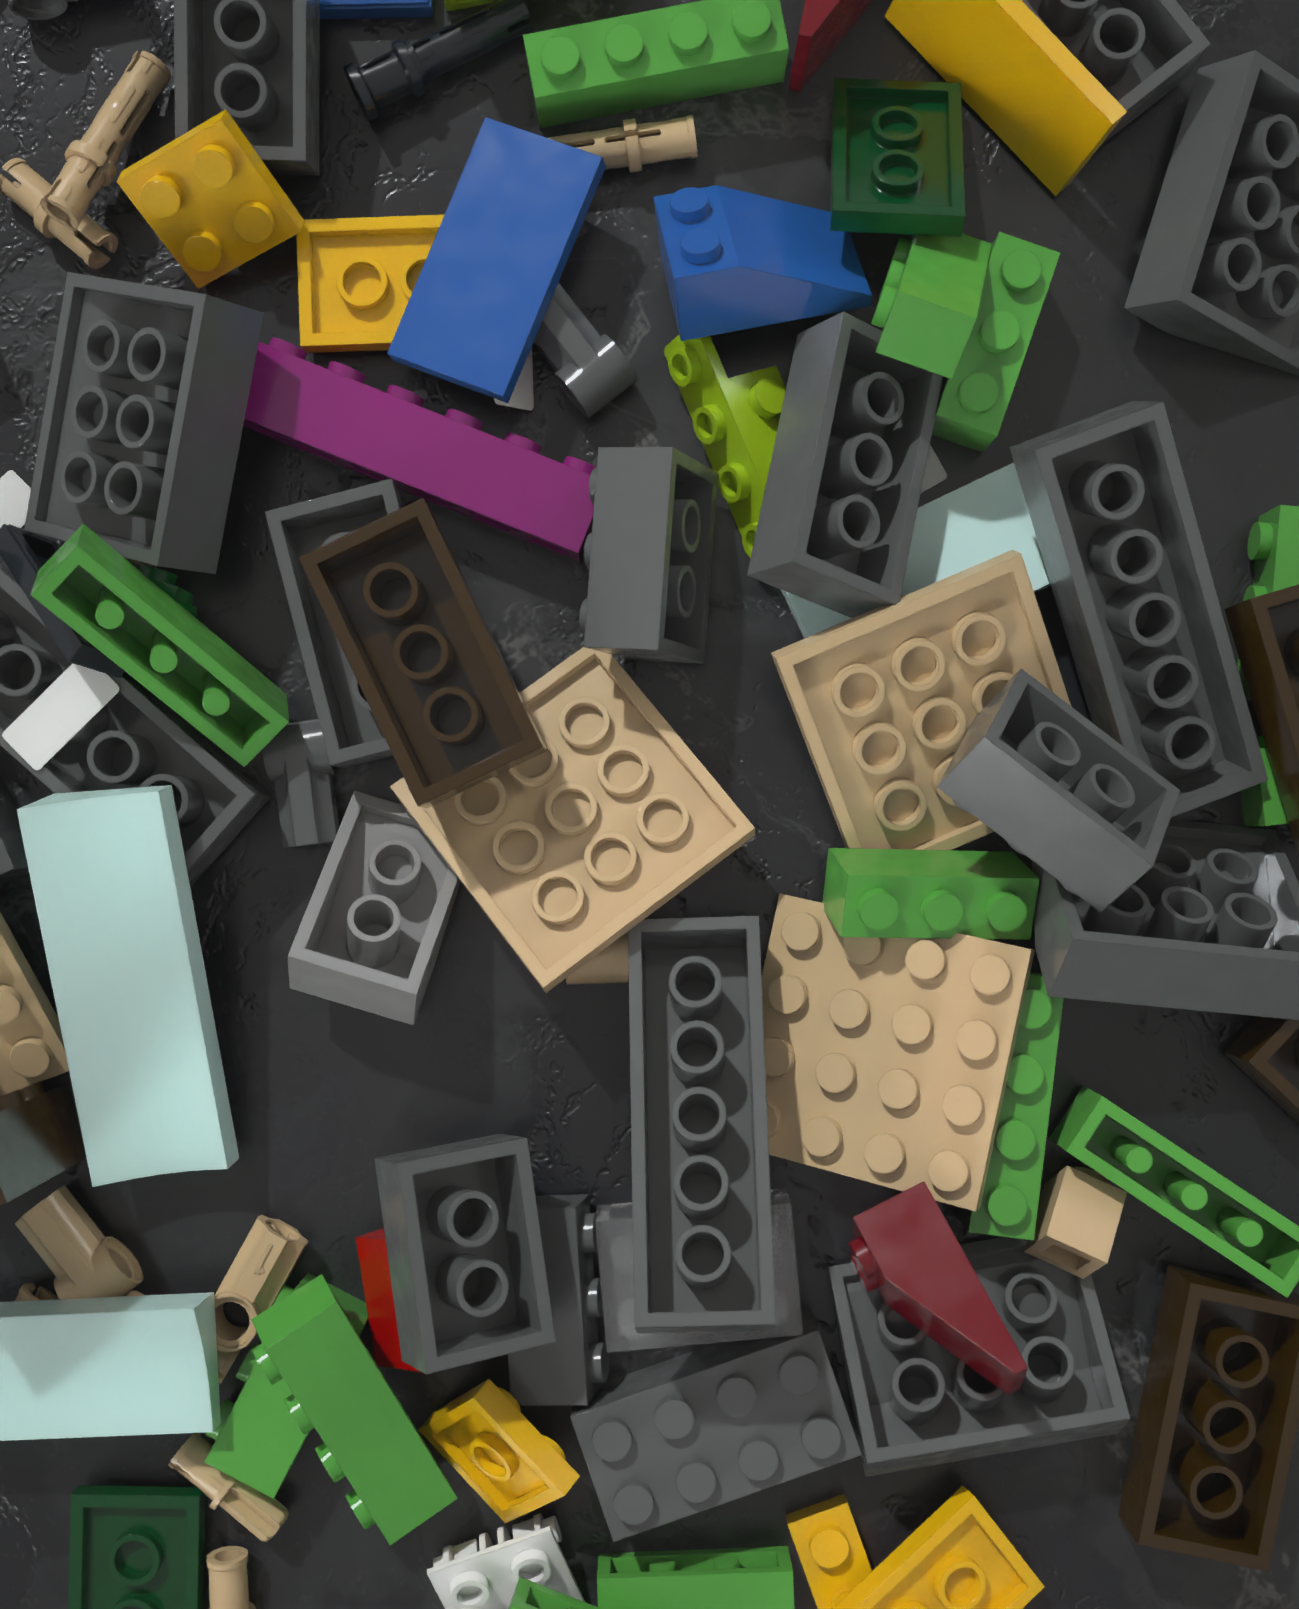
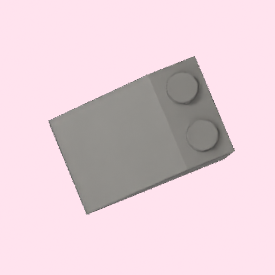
[288,790,461,1026]

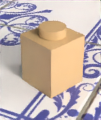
[1024,1165,1127,1279]

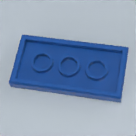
[387,117,606,403]

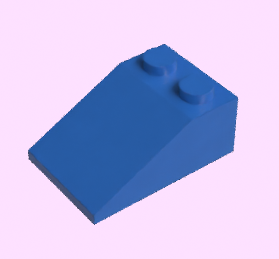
[653,185,872,341]

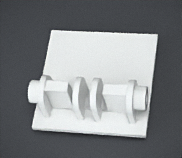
[427,1513,586,1609]

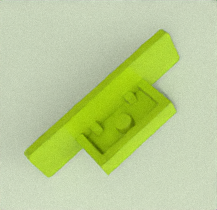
[664,335,786,558]

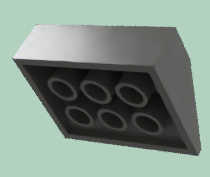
[1124,50,1299,376]
[24,272,264,574]
[1032,818,1299,1020]
[828,1237,1131,1477]

